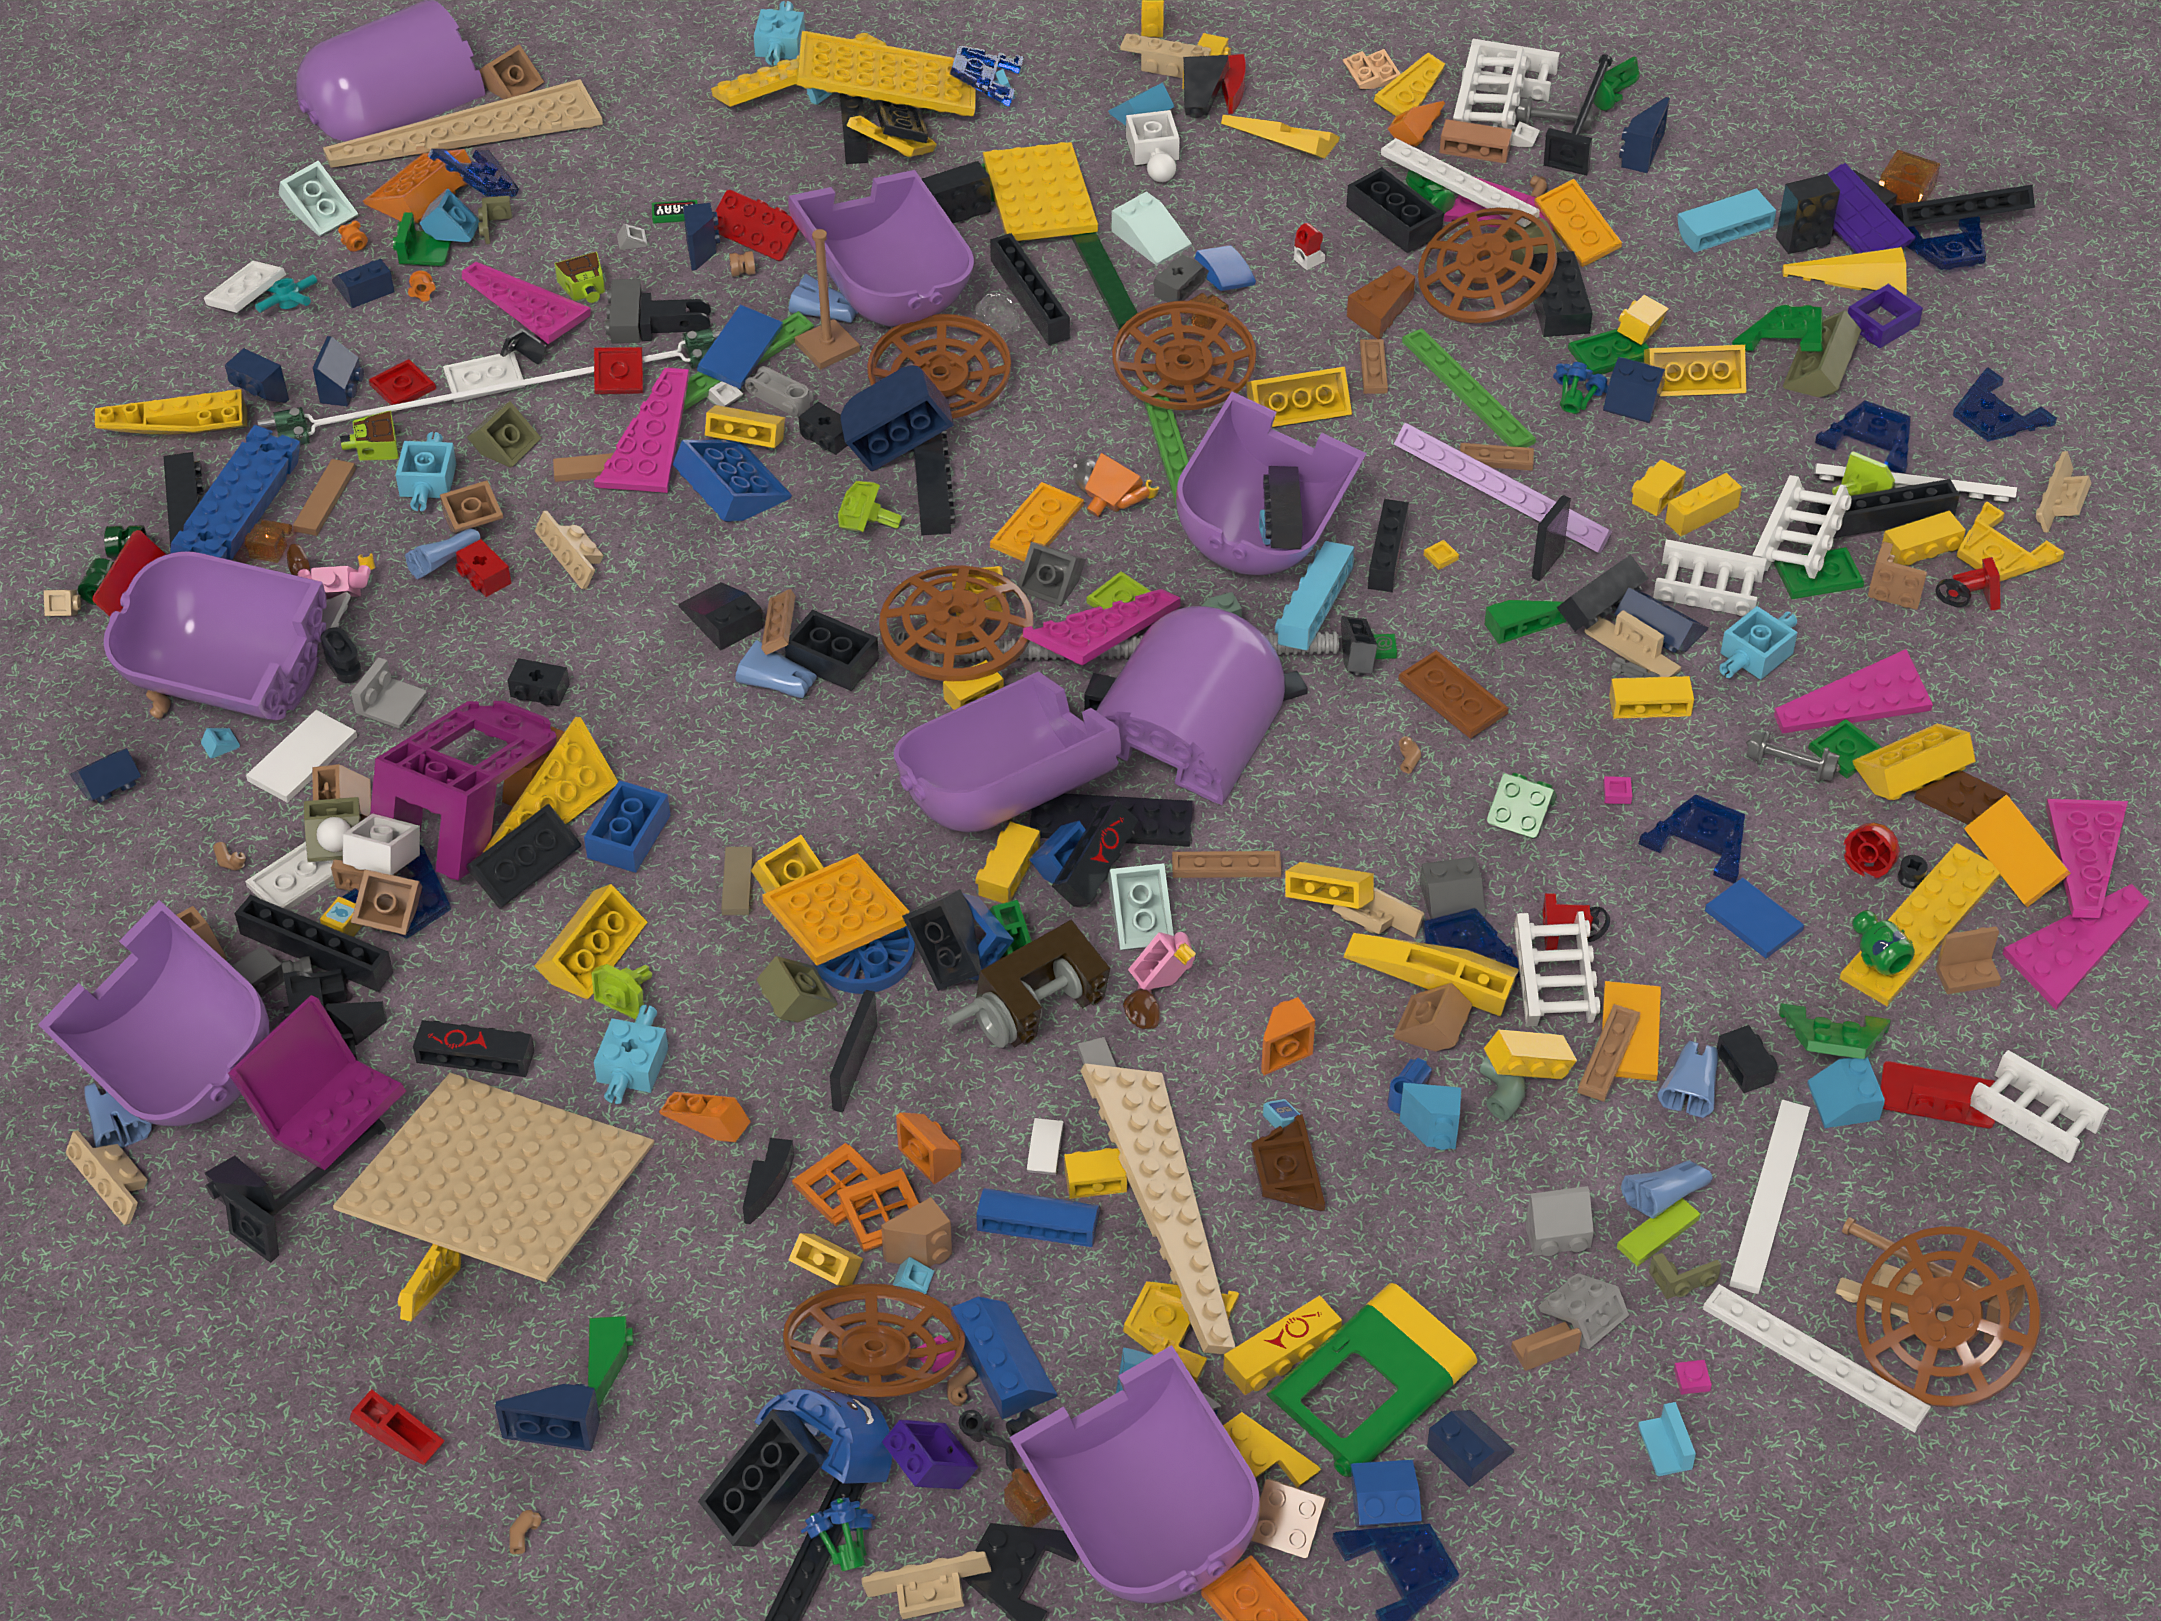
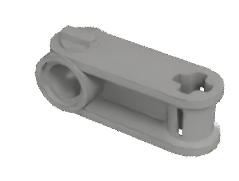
[744,366,813,416]

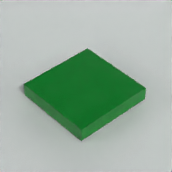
[1808,719,1882,779]

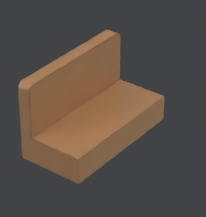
[1511,1322,1582,1371]

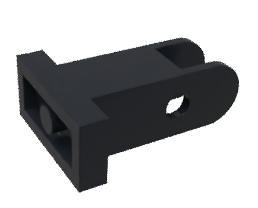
[640,293,711,342]

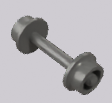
[1515,96,1596,130]
[1746,730,1841,782]

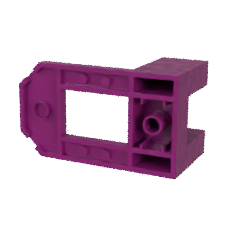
[370,701,557,880]

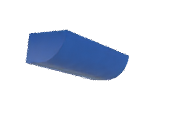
[976,1188,1100,1247]

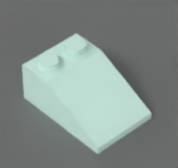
[279,161,358,237]
[1112,191,1192,266]
[1108,863,1174,950]

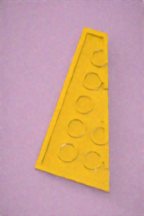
[483,717,618,853]

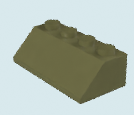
[1783,310,1861,398]

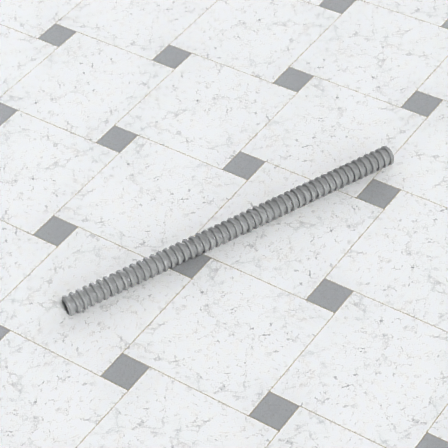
[930,631,1339,663]

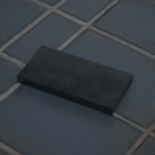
[873,100,928,143]
[466,803,582,909]
[830,990,878,1113]

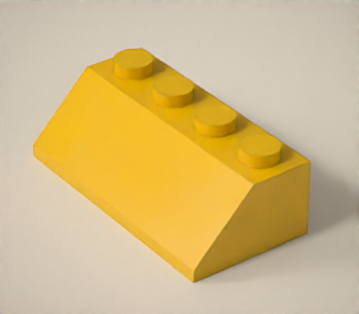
[1644,345,1746,396]
[1246,367,1352,427]
[1852,723,1976,800]
[534,884,647,999]

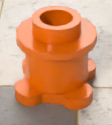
[338,221,368,252]
[408,270,436,302]

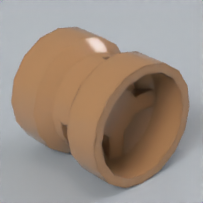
[729,251,755,277]

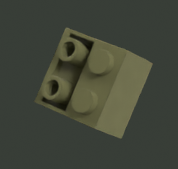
[304,797,362,862]

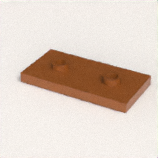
[1398,650,1509,739]

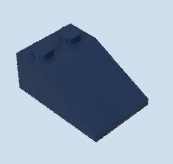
[1619,97,1670,173]
[495,1384,600,1451]

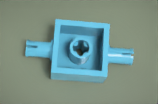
[754,1,805,65]
[395,432,457,511]
[1719,606,1798,680]
[594,1005,668,1104]

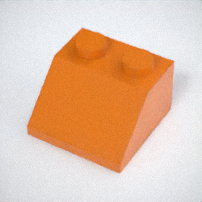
[1261,997,1315,1076]
[896,1112,962,1185]

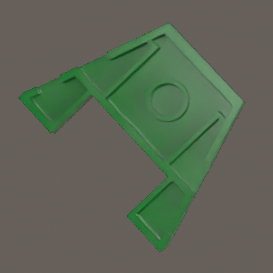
[1732,305,1823,352]
[1779,1003,1891,1059]

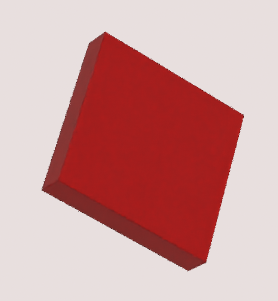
[594,347,643,394]
[368,359,436,405]

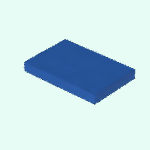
[1705,877,1804,959]

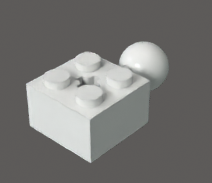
[1126,110,1179,182]
[317,813,420,875]

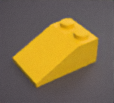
[751,835,824,893]

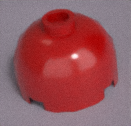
[1843,822,1900,878]

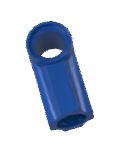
[1387,1057,1432,1114]

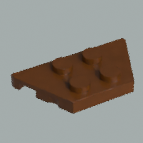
[1914,771,2010,825]
[1251,1114,1325,1211]

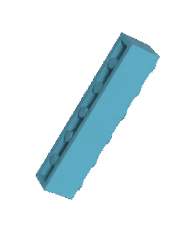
[1275,541,1354,650]

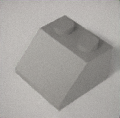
[1525,1186,1594,1256]

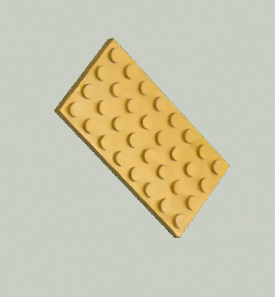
[797,31,976,116]

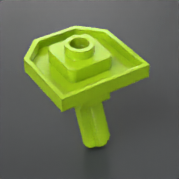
[1832,451,1895,496]
[838,481,902,532]
[591,964,652,1020]

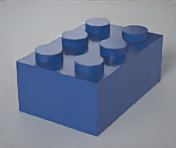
[584,780,671,873]

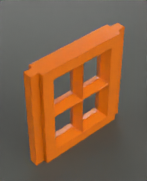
[792,1143,887,1227]
[837,1168,919,1252]

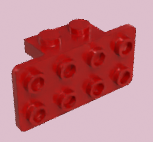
[714,190,799,261]
[93,530,166,616]
[1880,1061,1995,1129]

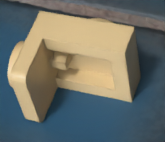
[44,590,81,616]

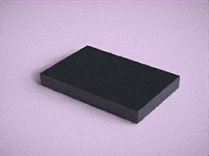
[1532,495,1571,581]

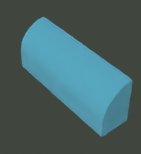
[1678,188,1776,253]

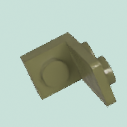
[478,196,512,244]
[1649,1252,1722,1299]

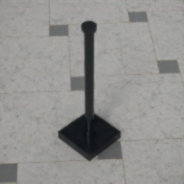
[1543,54,1613,176]
[224,1118,386,1263]

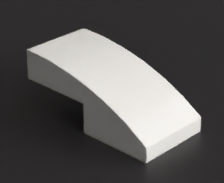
[1493,121,1540,147]
[707,381,743,407]
[1027,1118,1064,1175]

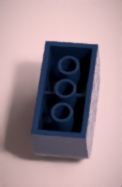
[841,365,954,471]

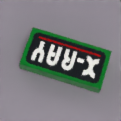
[652,200,698,224]

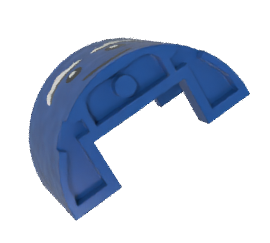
[755,1389,892,1483]

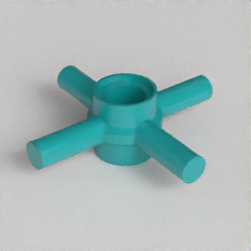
[255,274,318,313]

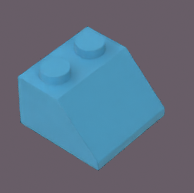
[1108,82,1175,126]
[419,188,481,242]
[1807,1057,1885,1128]
[1400,1083,1461,1150]

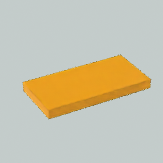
[1534,179,1622,267]
[990,482,1084,562]
[1964,794,2071,908]
[1602,981,1661,1081]

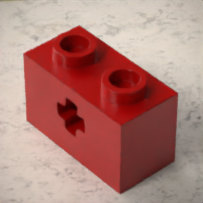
[455,539,512,597]

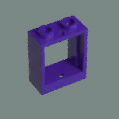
[1848,283,1923,349]
[882,1420,978,1489]

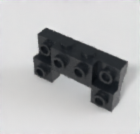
[283,968,358,1061]

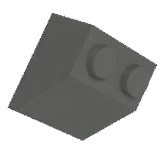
[1017,542,1086,606]
[1420,857,1486,925]

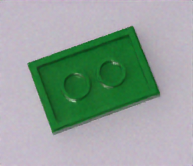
[1568,329,1649,375]
[1774,547,1864,600]

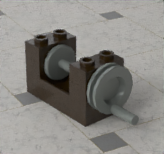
[945,919,1110,1048]

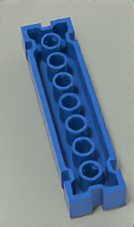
[170,425,300,561]

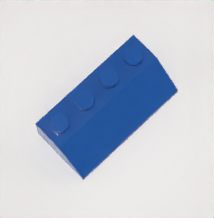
[951,1296,1057,1420]

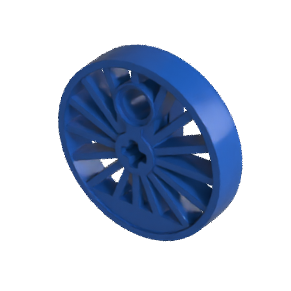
[813,926,915,994]

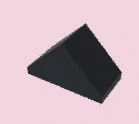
[326,1001,387,1046]

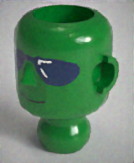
[1852,910,1915,976]

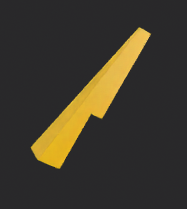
[1221,115,1340,159]
[1782,247,1907,296]

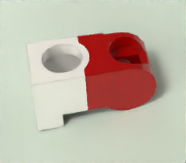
[1294,223,1325,270]

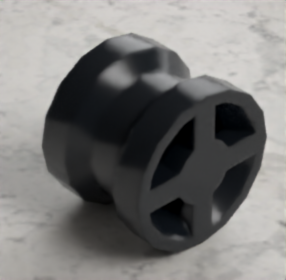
[1897,855,1928,889]
[1006,1409,1039,1437]

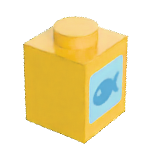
[320,896,362,937]

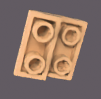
[1343,49,1400,89]

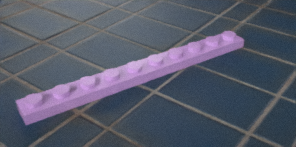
[1394,423,1612,553]

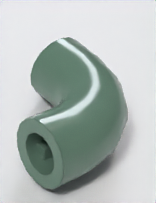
[1480,1056,1525,1120]

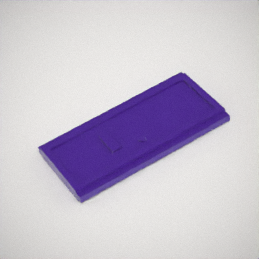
[1827,163,1915,254]

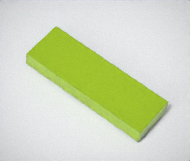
[1617,1198,1701,1267]

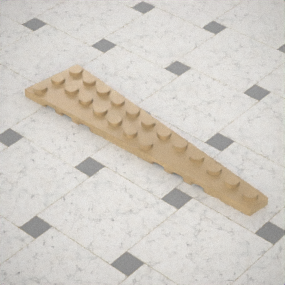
[323,79,603,168]
[1081,1063,1235,1354]

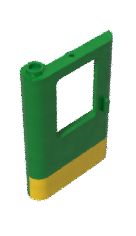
[1266,1283,1477,1477]

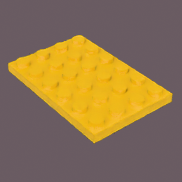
[983,142,1098,241]

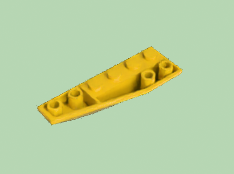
[95,389,247,434]
[1343,933,1519,1017]

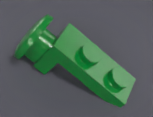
[1589,56,1640,111]
[1405,169,1455,218]

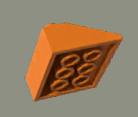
[363,149,477,223]

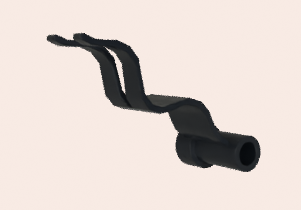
[958,1410,1033,1480]

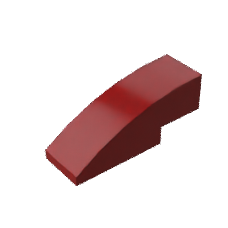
[1221,54,1246,114]
[349,1389,445,1465]

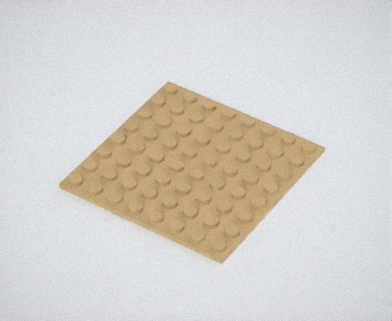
[333,1073,654,1282]

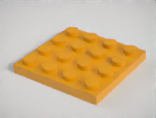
[762,853,910,966]

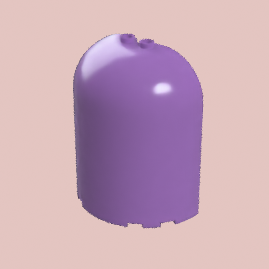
[296,0,485,142]
[788,170,974,327]
[1176,392,1367,575]
[104,552,327,720]
[1096,606,1285,805]
[894,671,1121,832]
[38,900,270,1126]
[1009,1345,1260,1604]

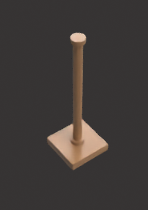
[794,229,860,370]
[1842,1217,2029,1344]

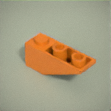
[1388,101,1445,147]
[659,1092,751,1142]

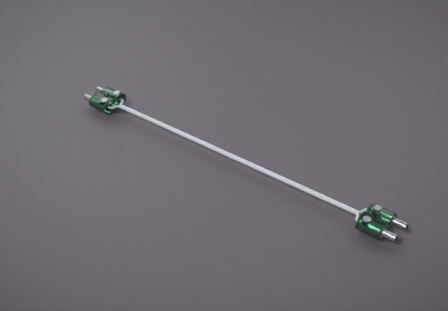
[257,328,721,445]

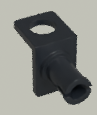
[500,328,548,364]

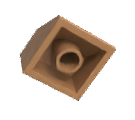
[479,44,544,100]
[440,480,503,533]
[351,869,422,935]
[1393,983,1472,1052]
[881,1197,952,1267]

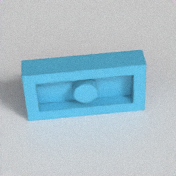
[1638,1402,1696,1476]

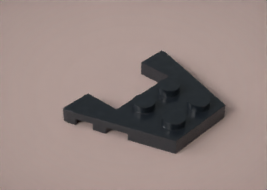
[963,1523,1079,1621]

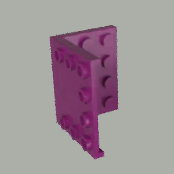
[228,995,406,1170]

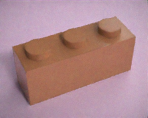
[1439,119,1512,163]

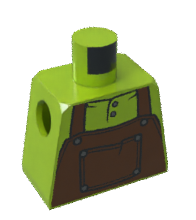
[554,252,605,303]
[340,411,399,461]

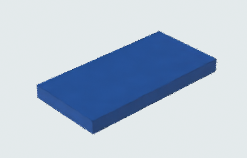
[697,304,783,389]

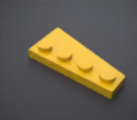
[1374,53,1445,116]
[398,1244,461,1322]

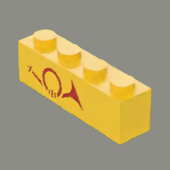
[1223,1295,1342,1395]

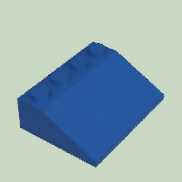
[673,440,792,522]

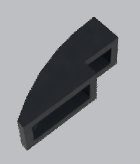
[743,1138,794,1224]

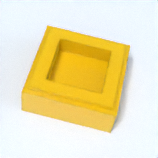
[1423,540,1459,570]

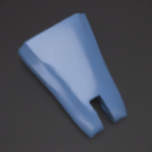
[789,274,858,323]
[405,529,480,579]
[735,640,817,698]
[1657,1041,1718,1118]
[84,1083,152,1148]
[1621,1160,1712,1218]

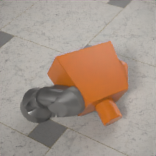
[1073,453,1159,517]

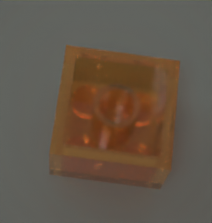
[1879,150,1941,204]

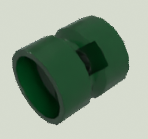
[104,525,147,558]
[77,558,114,605]

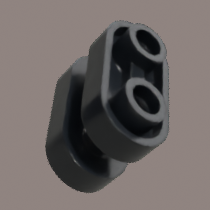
[320,627,362,683]

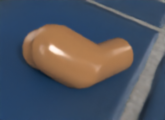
[1530,175,1547,198]
[146,690,171,719]
[1398,736,1421,774]
[213,842,246,871]
[947,1365,977,1406]
[509,1510,541,1554]

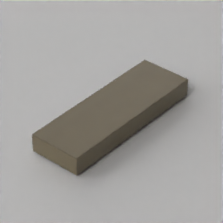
[721,847,753,915]

